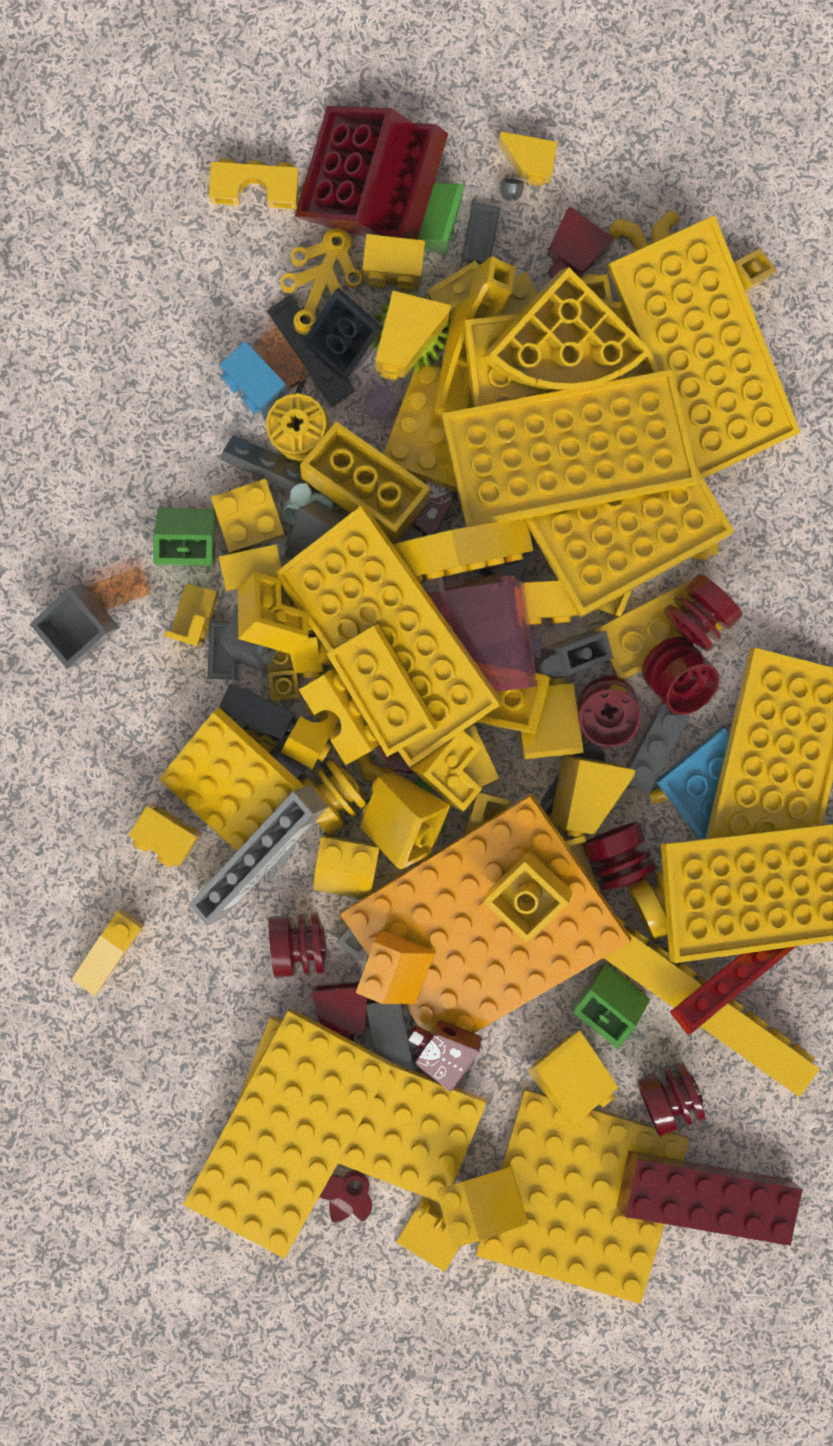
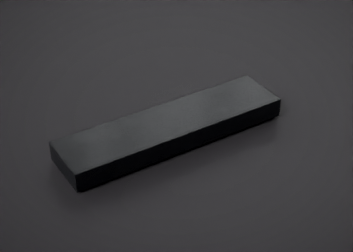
[267,295,356,407]

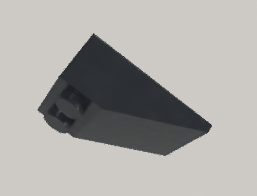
[303,287,383,380]

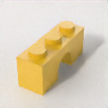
[209,158,300,210]
[299,667,380,765]
[281,706,342,769]

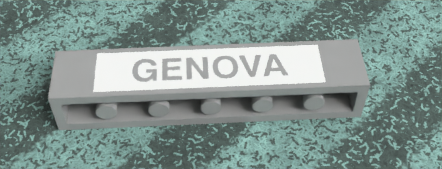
[188,785,329,926]

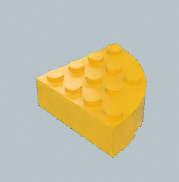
[481,267,652,390]
[393,519,533,582]

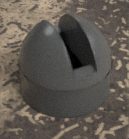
[500,178,524,201]

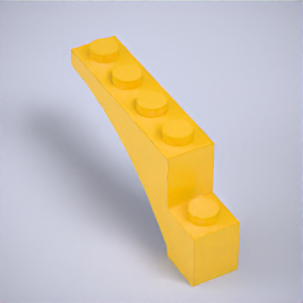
[434,256,516,414]

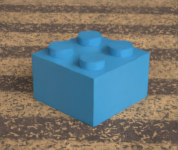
[219,341,289,417]

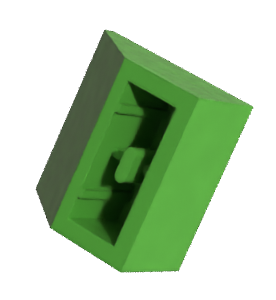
[153,508,216,567]
[570,963,651,1049]

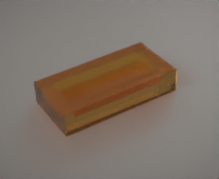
[254,327,310,391]
[86,567,151,611]

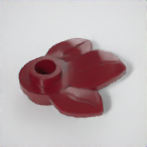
[319,1170,372,1222]

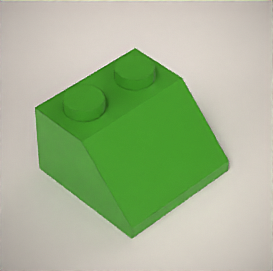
[418,183,464,255]

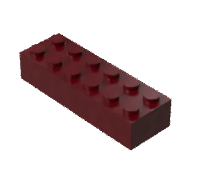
[616,1150,803,1246]

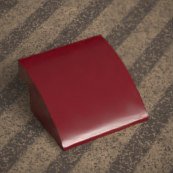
[295,106,449,240]

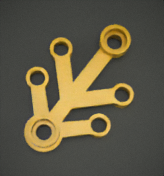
[280,228,362,335]

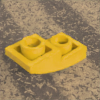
[267,650,300,701]

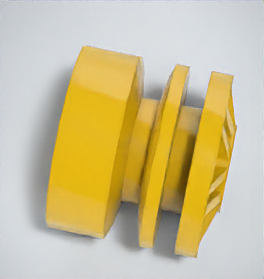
[266,393,333,464]
[301,759,367,836]
[627,870,668,940]

